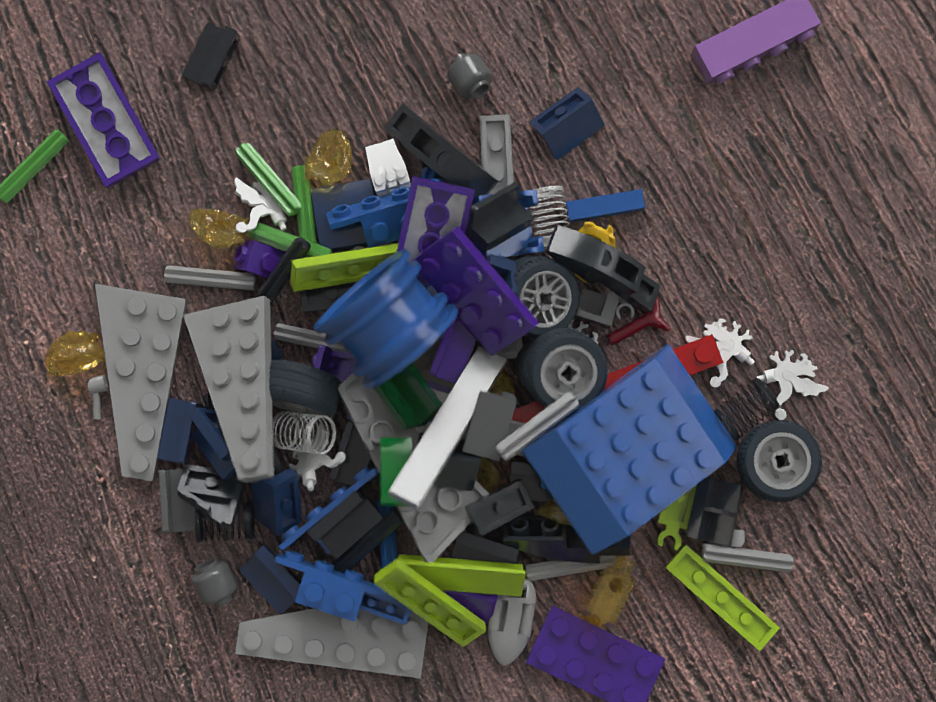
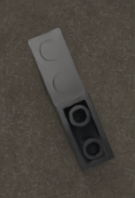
[384,103,498,197]
[545,225,661,314]
[503,515,632,564]

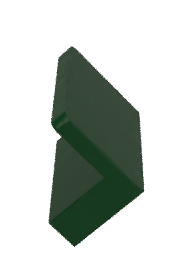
[374,362,443,430]

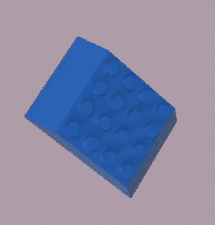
[521,344,737,555]

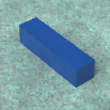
[565,189,645,223]
[360,592,412,625]

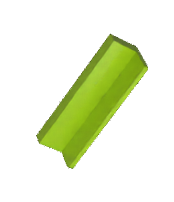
[398,554,526,597]

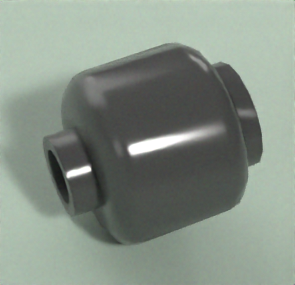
[448,53,493,100]
[191,558,238,607]

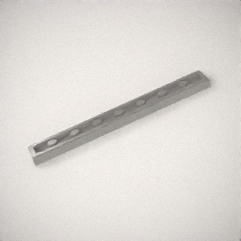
[479,114,522,359]

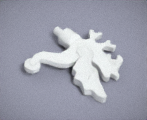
[234,178,287,233]
[685,318,755,388]
[756,350,829,420]
[289,423,346,491]

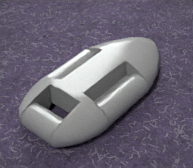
[488,578,536,666]

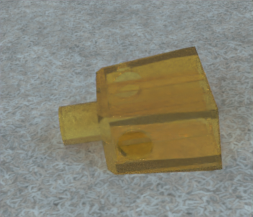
[577,556,636,630]

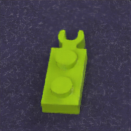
[656,485,697,550]

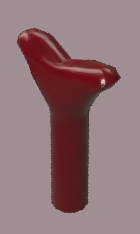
[606,296,670,346]

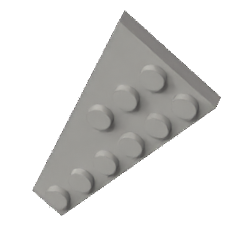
[95,284,188,482]
[183,296,274,483]
[338,373,489,562]
[235,608,428,679]

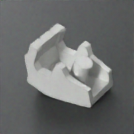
[365,139,411,197]

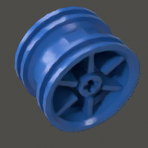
[314,249,458,389]

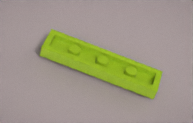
[290,243,398,292]
[664,544,780,651]
[374,559,486,647]

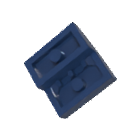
[311,179,374,251]

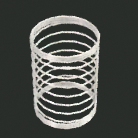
[529,186,570,247]
[272,411,336,454]

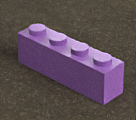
[691,0,821,84]

